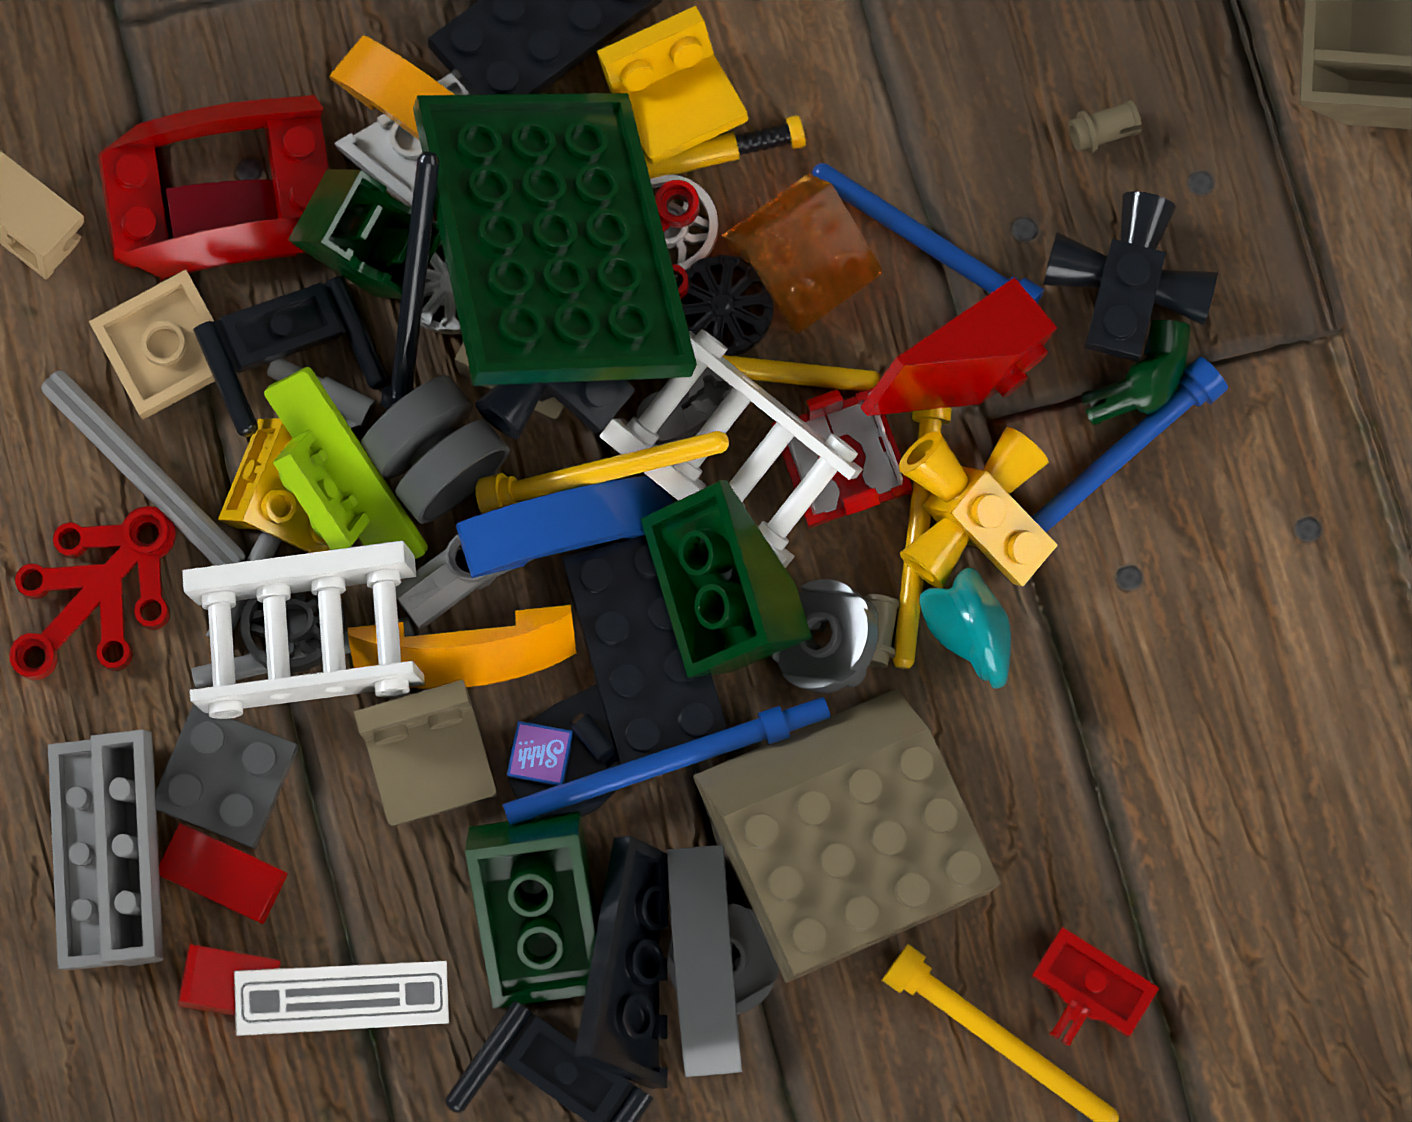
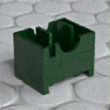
[288,169,441,299]

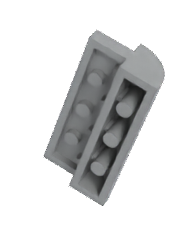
[48,729,164,970]

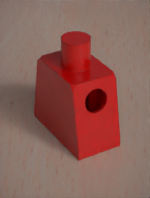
[177,944,281,1016]

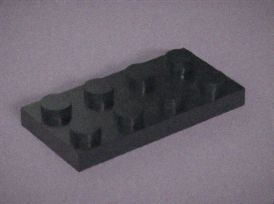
[428,0,662,95]
[561,535,727,765]

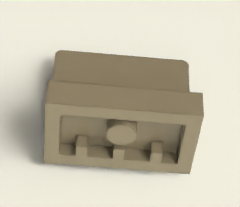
[353,680,497,827]

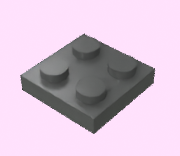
[155,703,299,850]

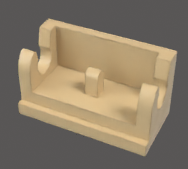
[0,151,85,280]

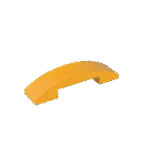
[329,35,454,141]
[348,605,577,689]

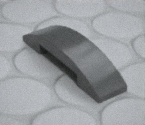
[667,845,742,1077]

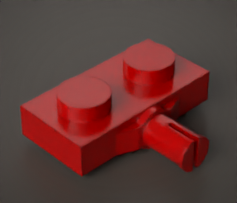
[1031,927,1159,1047]

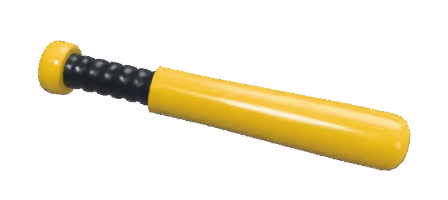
[643,115,806,179]

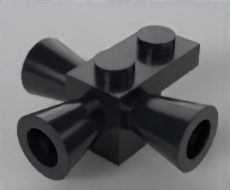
[1043,191,1218,362]
[475,380,636,439]

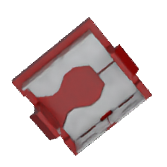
[771,388,913,529]

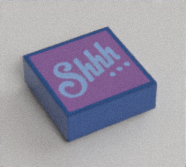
[507,721,574,787]

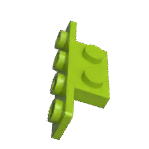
[264,367,428,559]

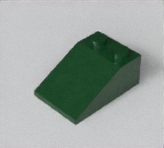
[641,480,812,678]
[465,811,597,1008]

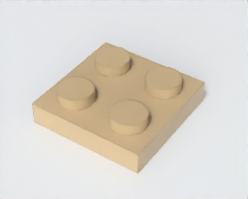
[89,270,215,420]

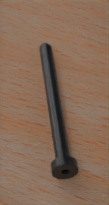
[381,151,440,409]

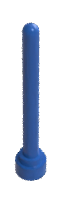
[812,163,1044,304]
[1031,356,1228,533]

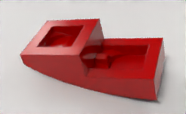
[159,823,288,925]

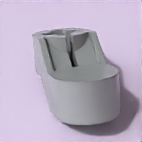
[636,367,733,446]

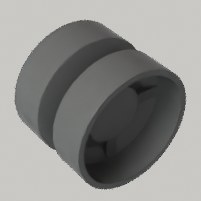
[360,375,510,524]

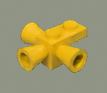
[899,427,1057,588]

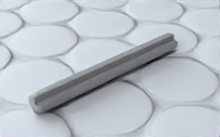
[41,370,247,566]

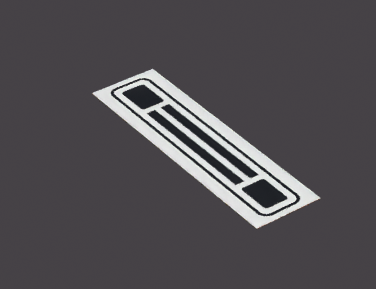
[234,961,449,1035]

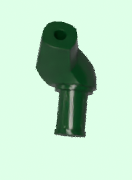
[1082,320,1191,426]

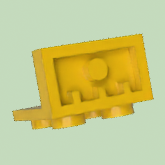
[597,6,749,165]
[218,418,331,553]

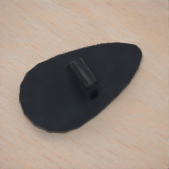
[506,685,619,818]

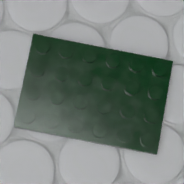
[413,93,697,385]

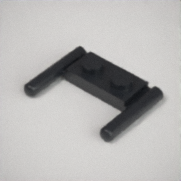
[193,276,389,437]
[445,1000,654,1122]

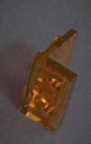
[721,173,883,333]

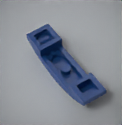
[456,476,673,578]

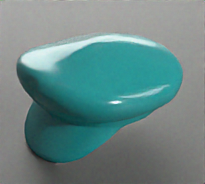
[919,568,1011,689]

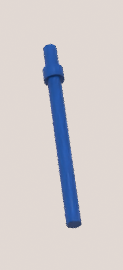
[503,697,831,825]

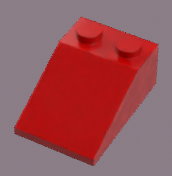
[860,277,1057,416]

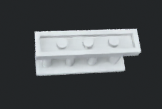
[599,329,863,568]
[182,541,425,719]

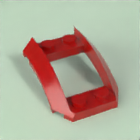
[98,95,329,282]

